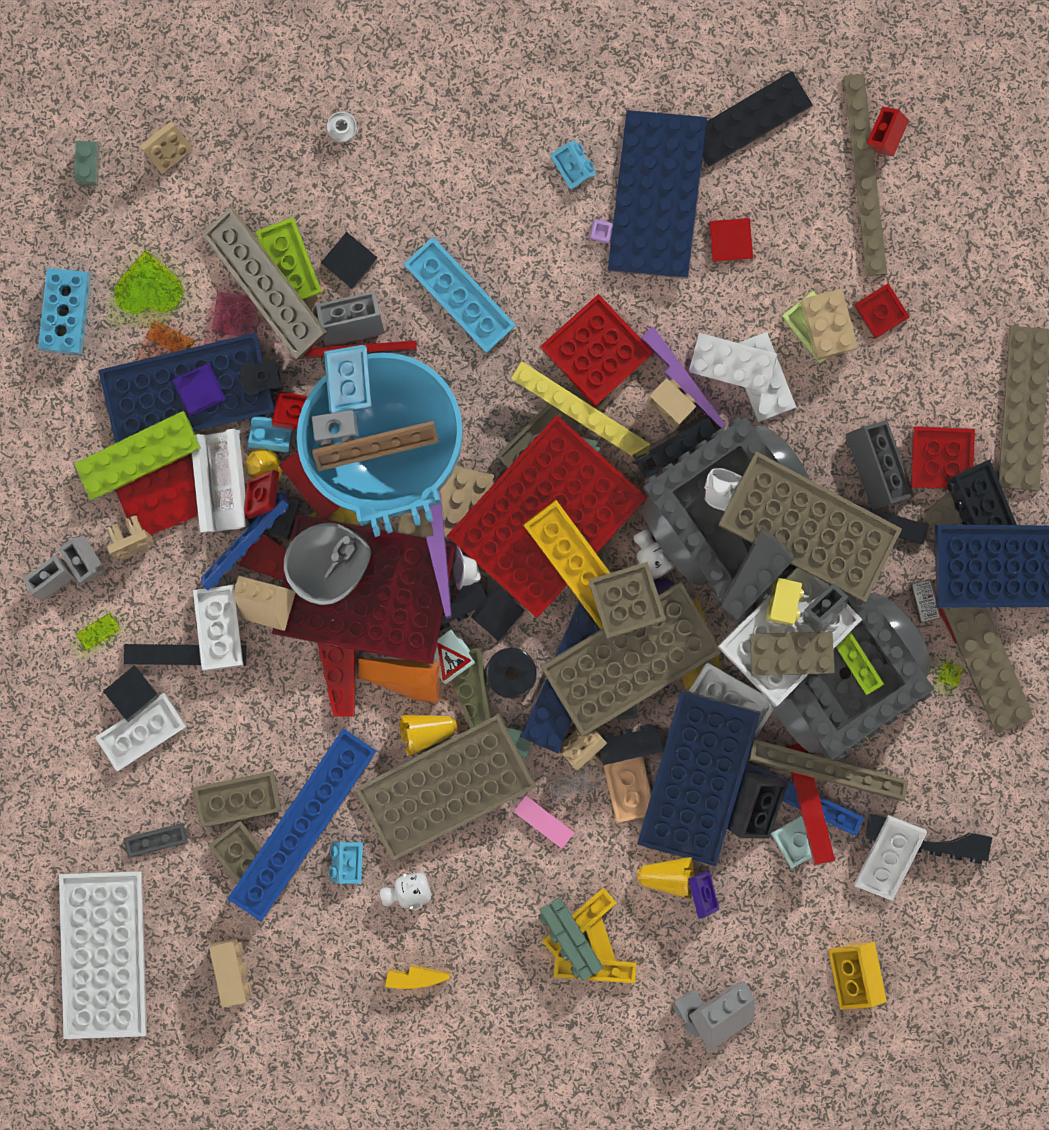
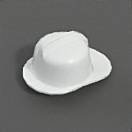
[451,545,480,590]

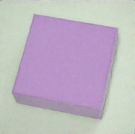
[589,219,613,244]

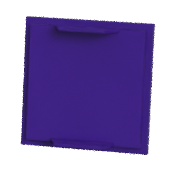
[172,363,226,417]

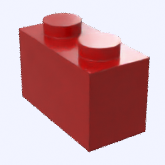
[867,106,909,157]

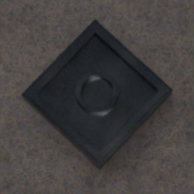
[321,232,378,289]
[471,586,525,641]
[103,665,159,722]

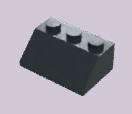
[599,724,663,765]
[727,772,788,839]

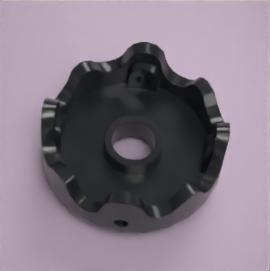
[486,648,537,699]

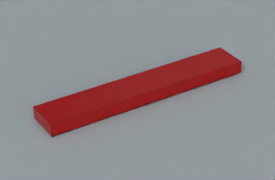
[300,340,417,359]
[785,744,835,866]

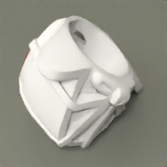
[704,468,742,511]

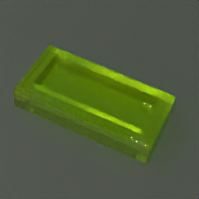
[75,612,121,651]

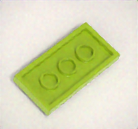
[255,217,322,301]

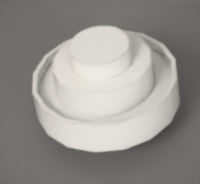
[327,112,357,142]

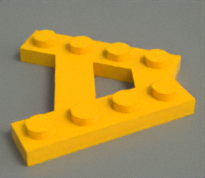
[542,887,637,983]

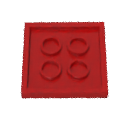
[911,426,975,489]

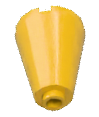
[399,715,457,756]
[637,857,694,899]

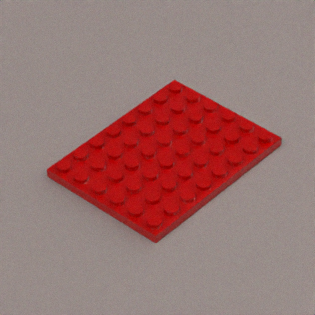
[446,415,647,618]

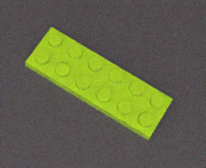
[74,411,201,501]

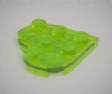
[114,249,184,315]

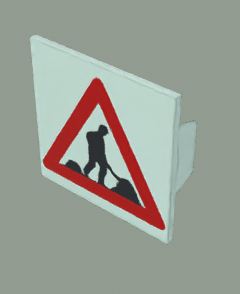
[434,630,475,684]

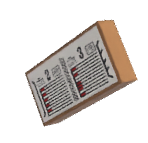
[910,579,941,623]

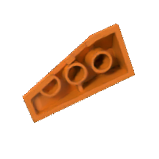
[358,657,440,702]

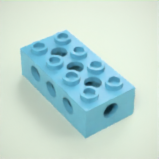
[38,268,91,355]

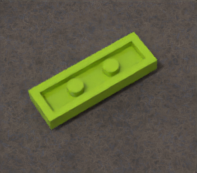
[836,632,884,695]

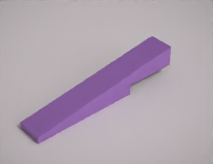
[641,326,726,429]
[426,492,452,619]

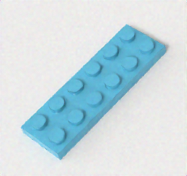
[403,237,516,354]

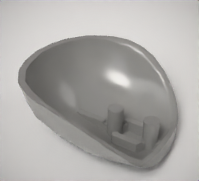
[284,523,371,605]

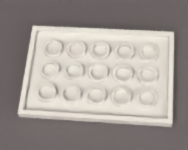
[718,567,862,707]

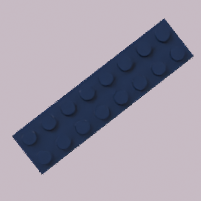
[520,600,600,754]

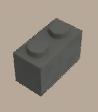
[802,583,848,633]

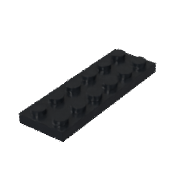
[703,71,813,168]

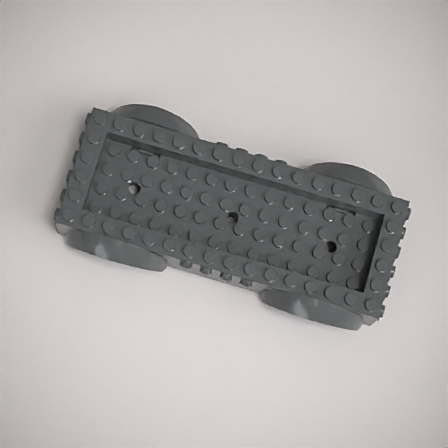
[641,417,934,761]

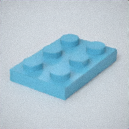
[324,345,371,413]

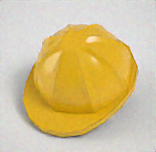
[245,448,282,481]

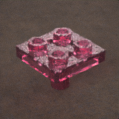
[212,292,257,336]

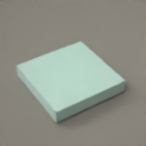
[771,815,812,869]

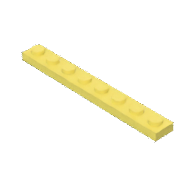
[510,361,651,457]

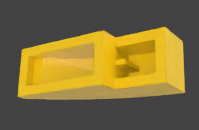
[385,965,451,989]

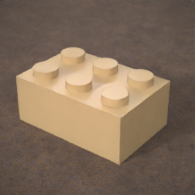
[800,289,858,361]
[647,378,696,429]
[209,938,253,1008]

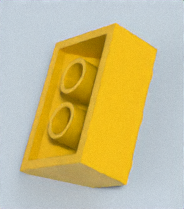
[828,941,887,1010]

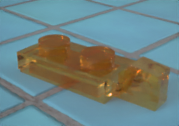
[145,320,195,352]

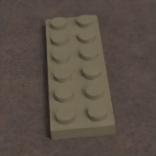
[496,382,611,468]

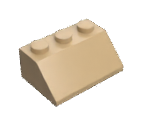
[233,576,296,631]

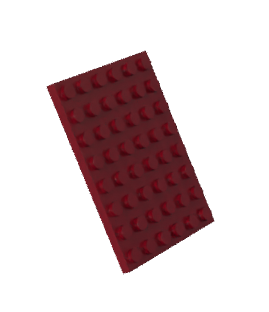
[272,514,456,664]

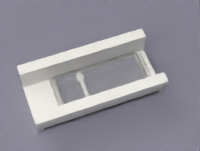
[192,429,250,533]

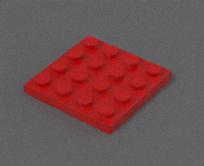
[539,294,654,407]
[116,455,198,535]

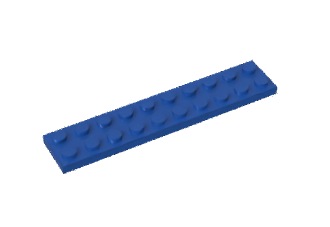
[227,728,377,922]

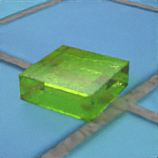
[937,662,964,688]

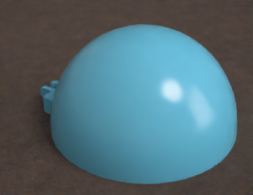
[297,353,463,537]

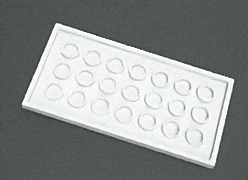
[59,871,147,1039]

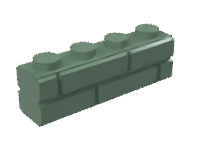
[538,897,603,981]

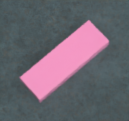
[513,796,574,849]

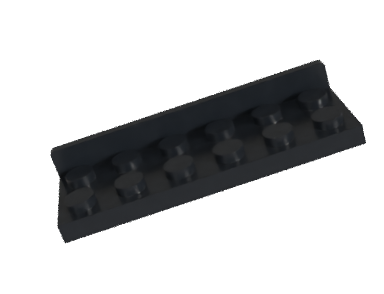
[945,459,1017,525]

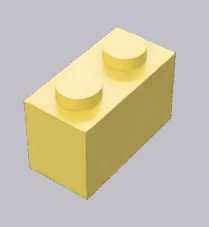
[765,578,804,626]

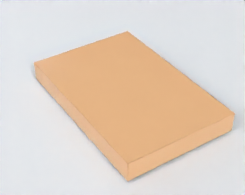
[603,756,651,823]

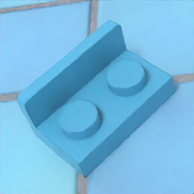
[550,141,596,189]
[248,416,292,452]
[329,841,363,884]

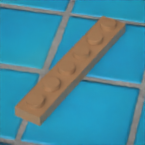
[312,421,439,471]

